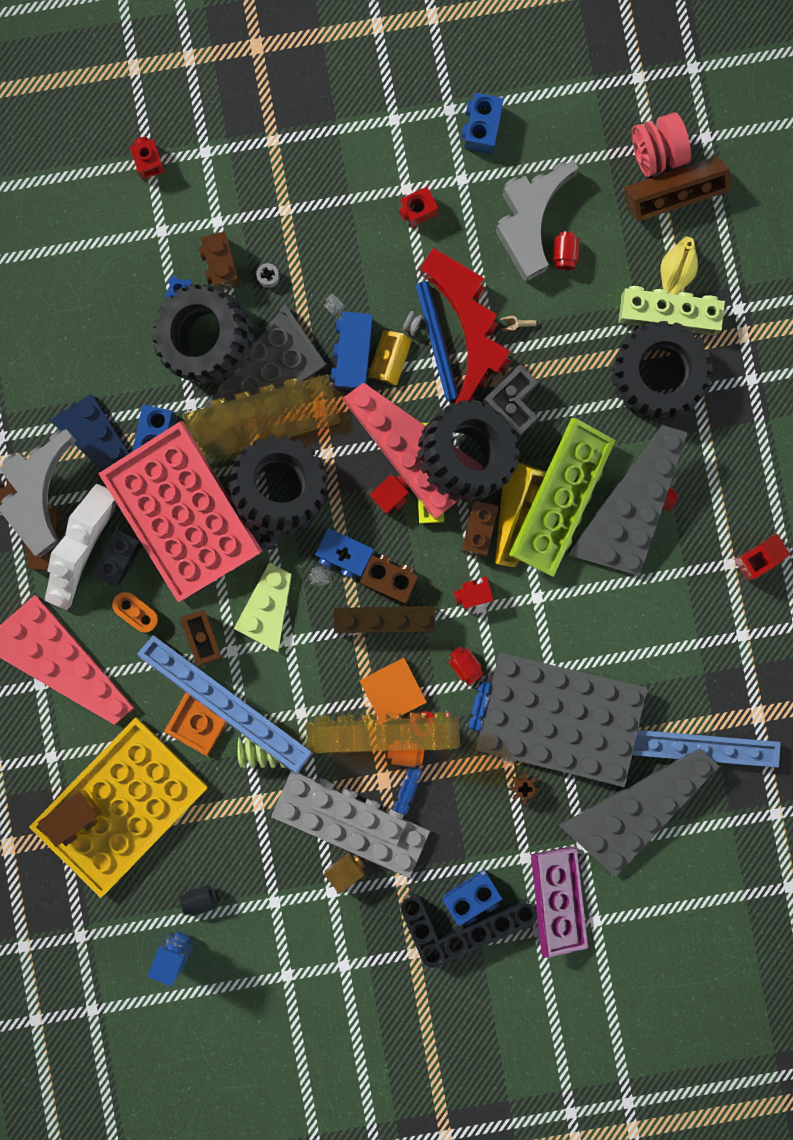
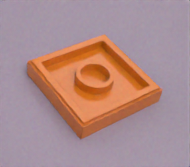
[359,658,427,725]
[164,693,227,757]

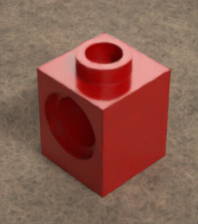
[398,186,438,228]

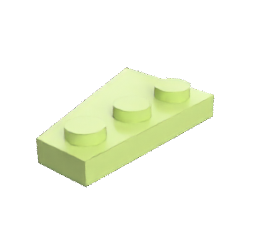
[234,562,292,652]

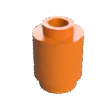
[387,739,425,768]

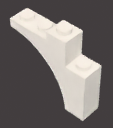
[45,484,117,610]

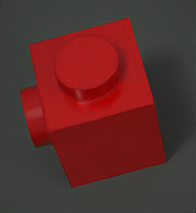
[369,474,409,515]

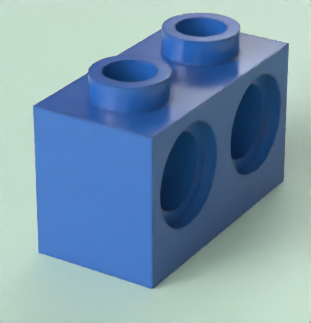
[461,93,504,154]
[132,404,178,452]
[442,869,502,926]

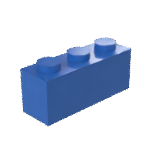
[331,312,373,391]
[147,931,194,986]

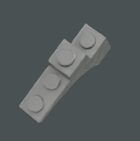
[496,160,579,283]
[0,429,77,558]

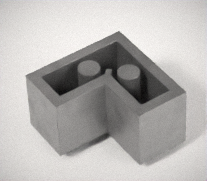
[483,364,538,439]

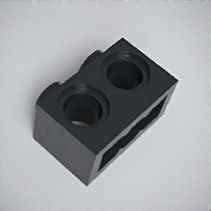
[93,529,142,587]

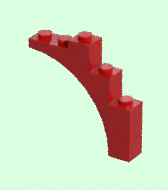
[420,248,511,404]

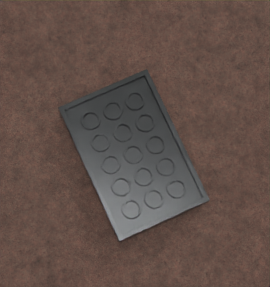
[476,652,647,787]

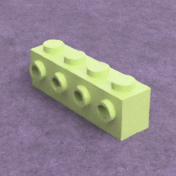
[618,286,725,336]

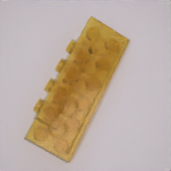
[182,374,341,460]

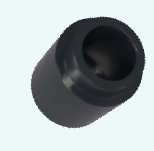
[180,884,219,916]

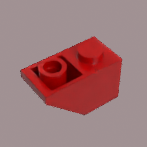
[734,533,790,581]

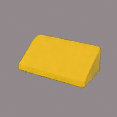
[368,330,412,385]

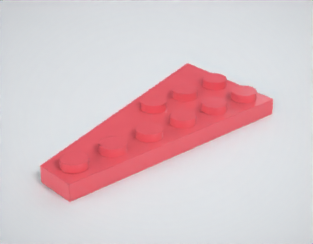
[343,383,484,519]
[0,595,135,725]

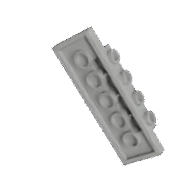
[271,771,430,878]

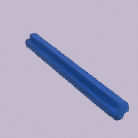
[416,281,459,401]

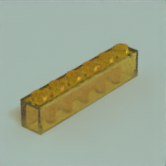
[306,712,460,753]

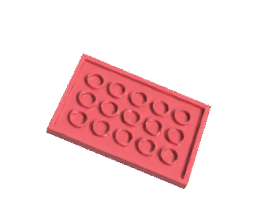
[99,421,263,602]

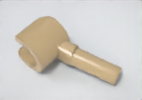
[500,316,536,332]

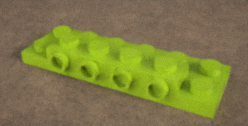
[509,418,616,577]

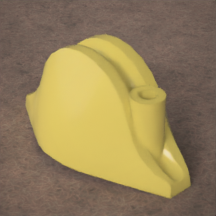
[661,236,698,295]

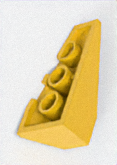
[495,462,547,567]

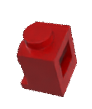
[129,137,165,180]
[453,577,493,610]

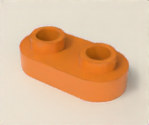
[112,592,159,633]

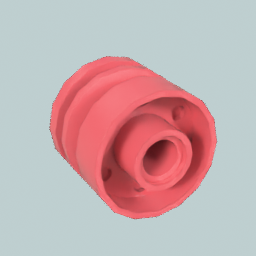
[632,112,691,177]

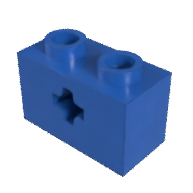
[315,528,374,579]

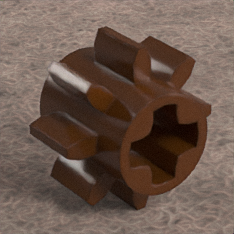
[508,772,541,805]

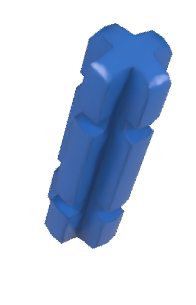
[469,681,492,731]
[393,767,422,815]

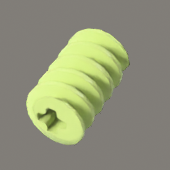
[238,737,285,768]

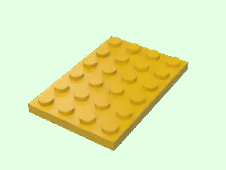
[29,717,208,898]

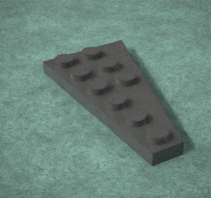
[188,303,327,449]
[568,424,687,576]
[559,748,720,877]

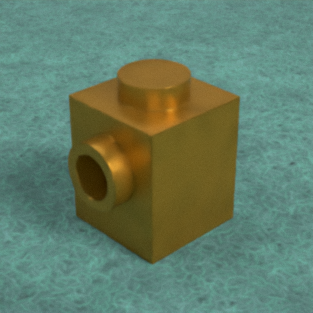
[324,852,365,894]

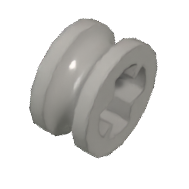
[256,263,280,288]
[402,310,423,336]

